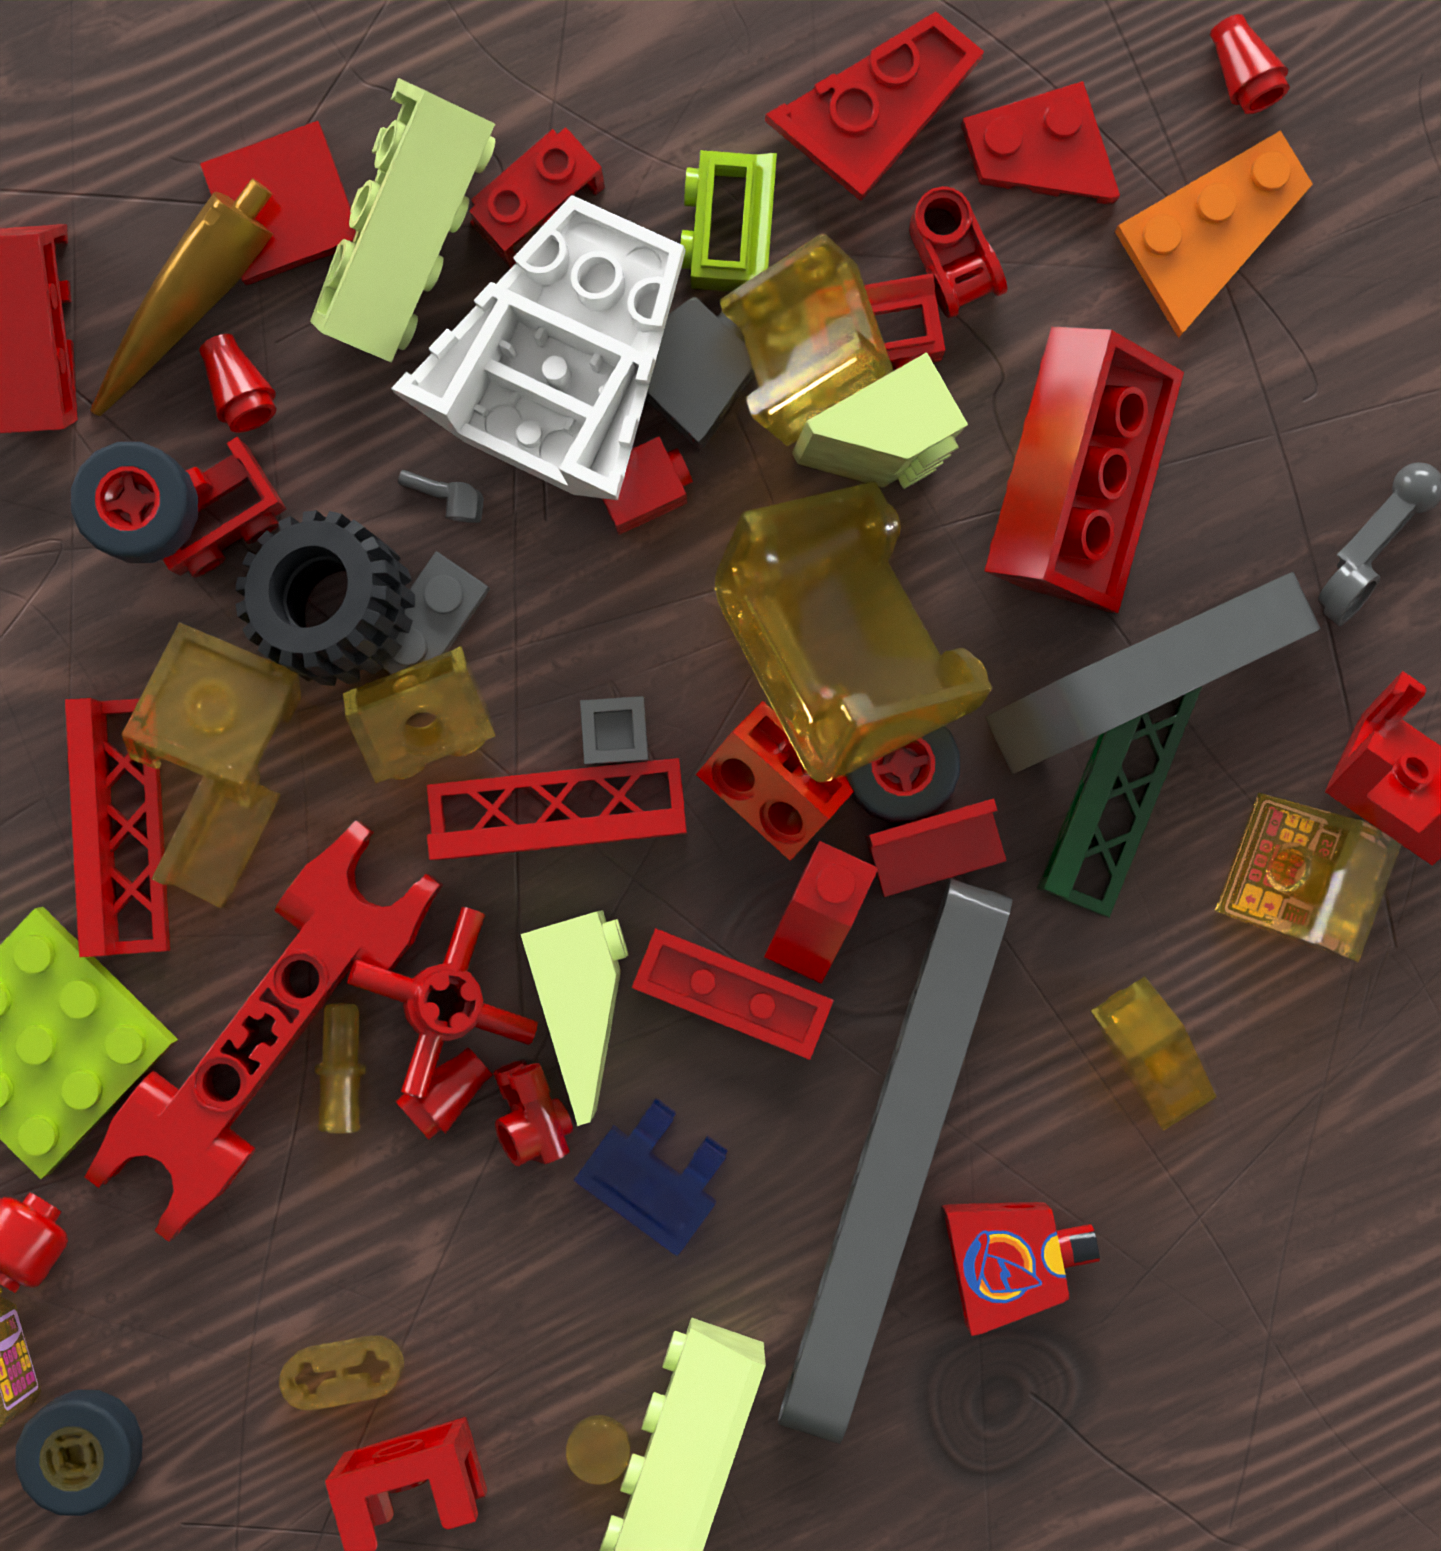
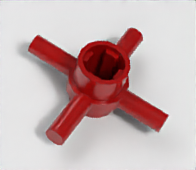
[348,907,538,1100]

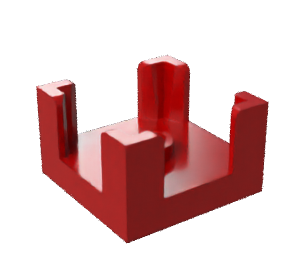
[1325,671,1441,866]
[325,1416,488,1551]

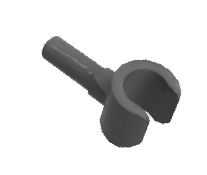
[398,470,484,523]

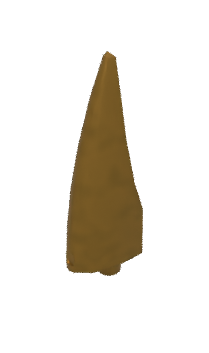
[90,178,273,416]

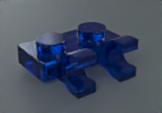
[573,1098,728,1256]

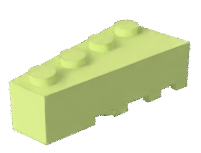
[310,78,495,363]

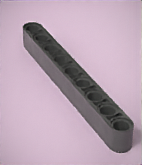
[777,878,1012,1444]

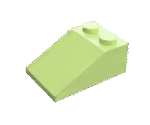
[521,910,629,1126]

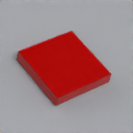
[200,121,356,286]

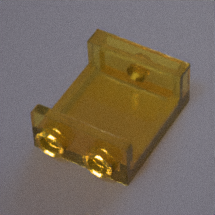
[720,234,893,446]

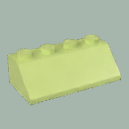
[792,352,968,489]
[599,1317,766,1551]

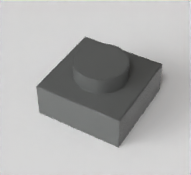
[580,696,649,765]

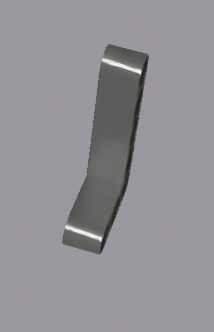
[985,572,1321,775]

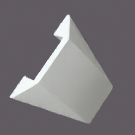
[391,195,685,500]

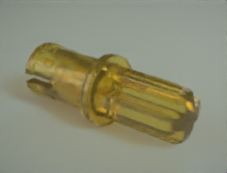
[314,1003,366,1133]

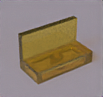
[152,763,281,908]

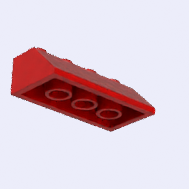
[984,327,1184,613]

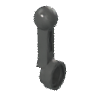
[1318,462,1441,626]

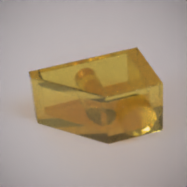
[1091,977,1217,1131]

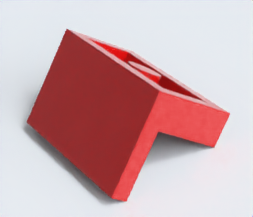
[865,798,1007,897]

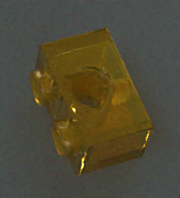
[343,646,496,783]

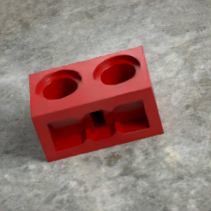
[696,701,854,861]

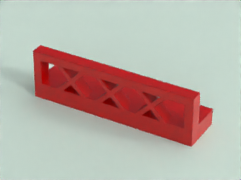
[65,698,170,957]
[427,758,687,861]

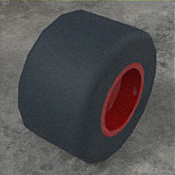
[71,442,198,563]
[844,707,960,823]

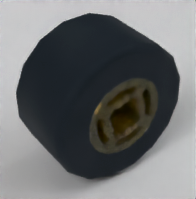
[15,1390,143,1516]

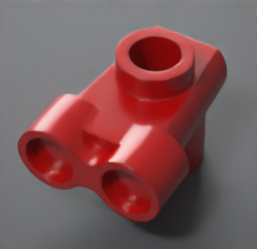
[493,1059,573,1166]

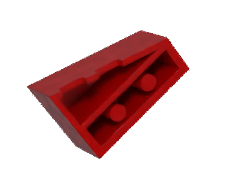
[0,224,78,433]

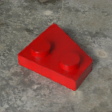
[961,81,1120,205]

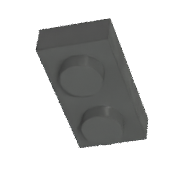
[380,551,490,692]

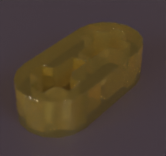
[279,1335,404,1410]

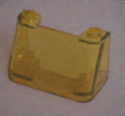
[715,481,992,782]

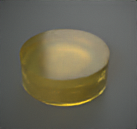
[566,1415,631,1484]

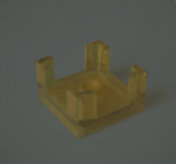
[122,622,301,808]

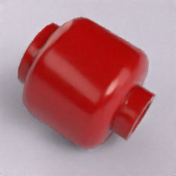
[0,1192,68,1293]

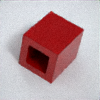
[602,436,693,535]

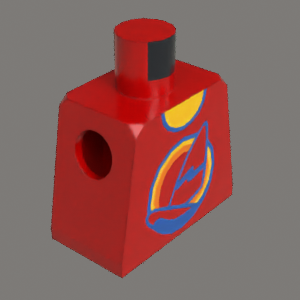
[942,1202,1100,1336]

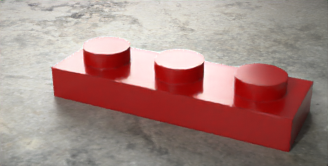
[632,928,834,1060]

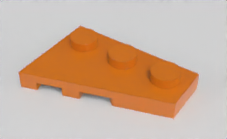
[1114,130,1313,338]

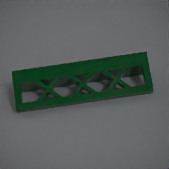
[1037,686,1202,918]

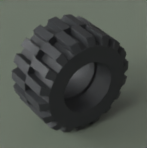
[235,510,415,686]

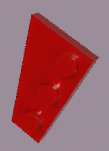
[765,11,984,201]

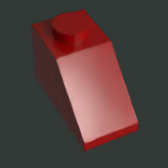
[764,841,878,984]

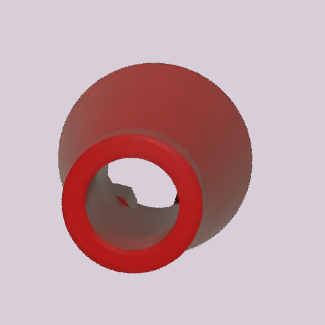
[1210,14,1290,114]
[199,334,277,433]
[395,1047,493,1140]

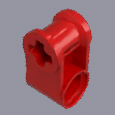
[909,186,1008,318]

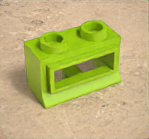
[681,150,777,294]

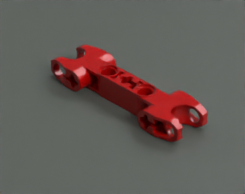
[84,821,443,1242]

